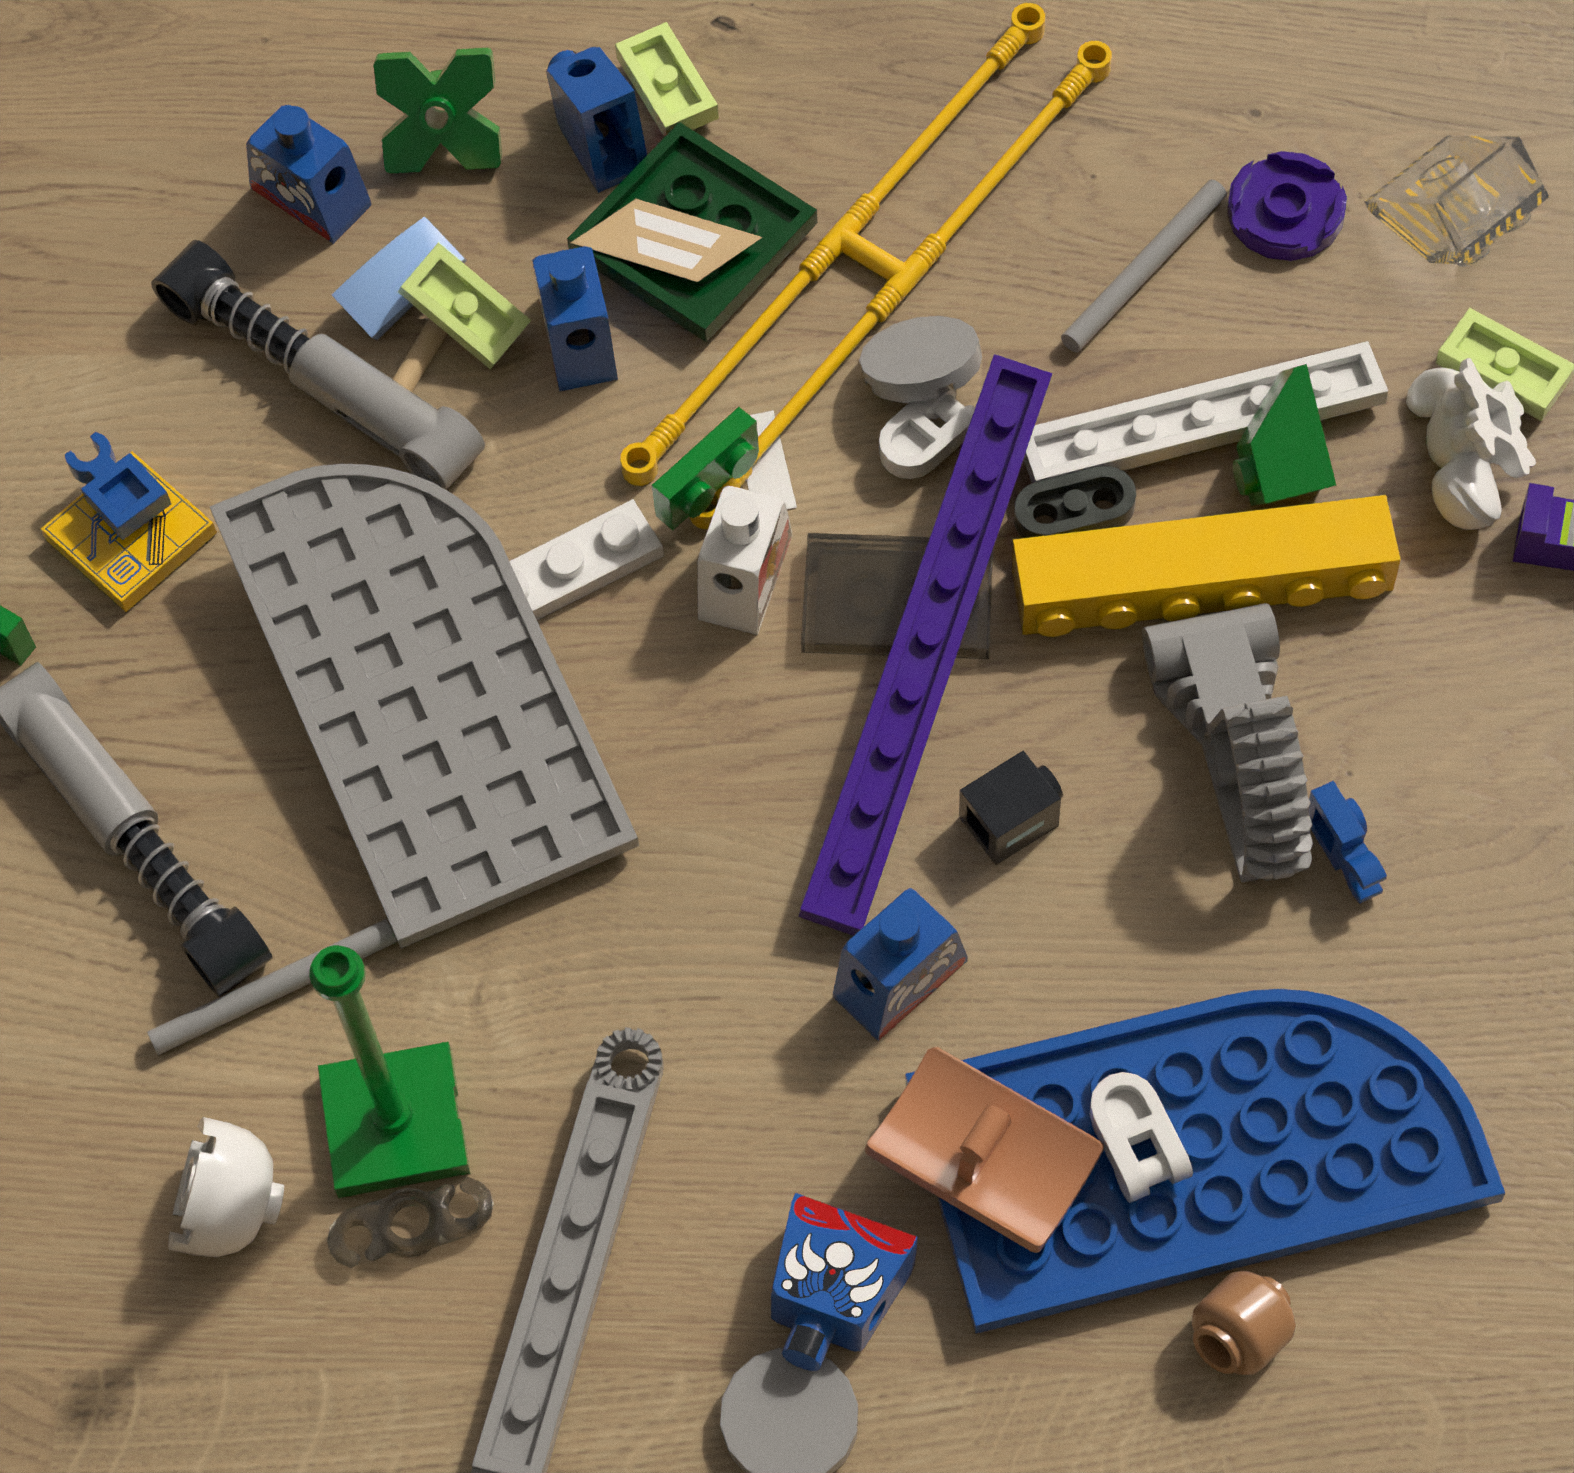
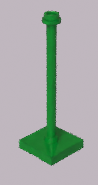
[309,945,471,1198]

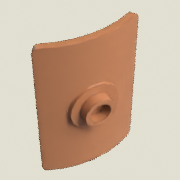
[864,1047,1104,1253]

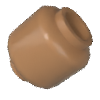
[1192,1271,1296,1375]

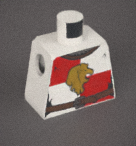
[698,486,792,635]

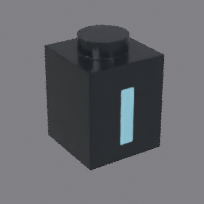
[959,750,1063,865]

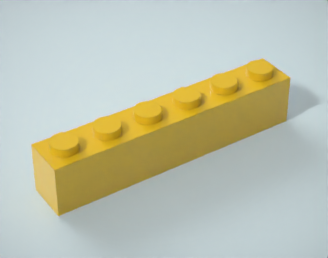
[1012,495,1401,637]

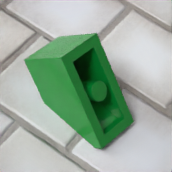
[1233,364,1337,506]

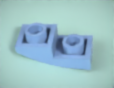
[332,217,467,340]

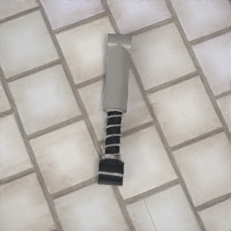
[151,240,485,490]
[0,662,273,997]

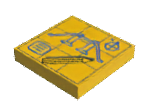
[41,451,217,612]

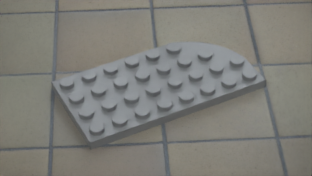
[210,464,639,948]

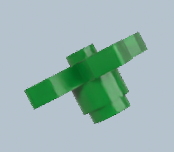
[373,48,502,173]

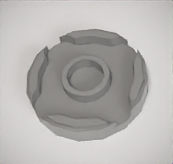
[859,316,982,403]
[720,1348,858,1473]

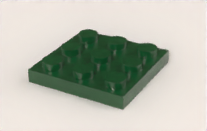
[567,122,818,342]

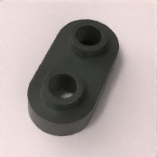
[1014,466,1136,538]

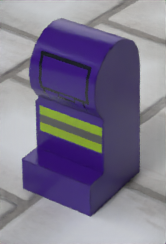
[1512,483,1574,571]

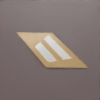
[571,199,763,282]

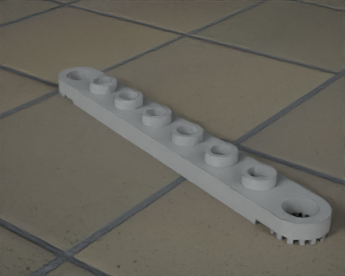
[471,1027,664,1473]

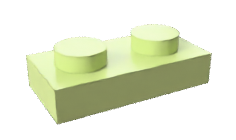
[615,22,719,137]
[398,242,531,370]
[1436,308,1574,421]

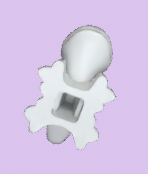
[1406,358,1536,530]

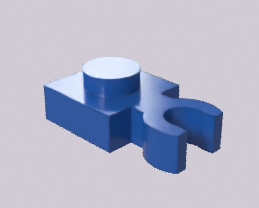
[64,432,171,540]
[1309,780,1387,904]

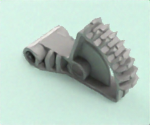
[1142,603,1313,883]

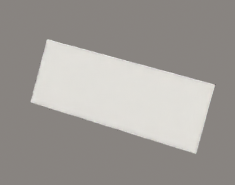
[746,410,797,509]

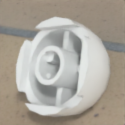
[169,1117,284,1257]

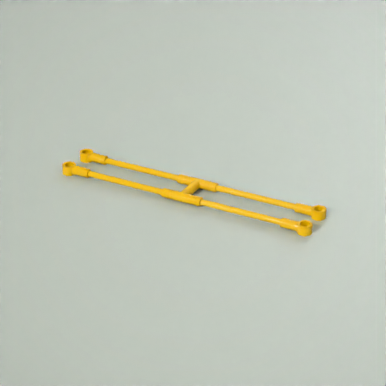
[620,3,1112,530]

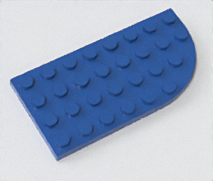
[905,989,1505,1334]

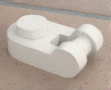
[879,385,975,479]
[1089,1072,1193,1203]

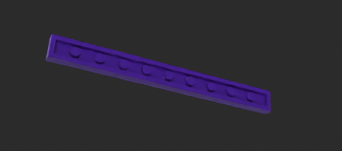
[798,354,1053,936]

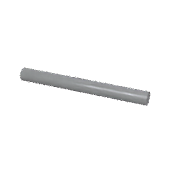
[1061,179,1227,353]
[147,919,397,1055]

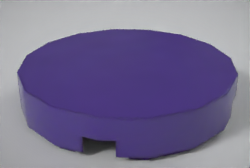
[1227,151,1347,261]

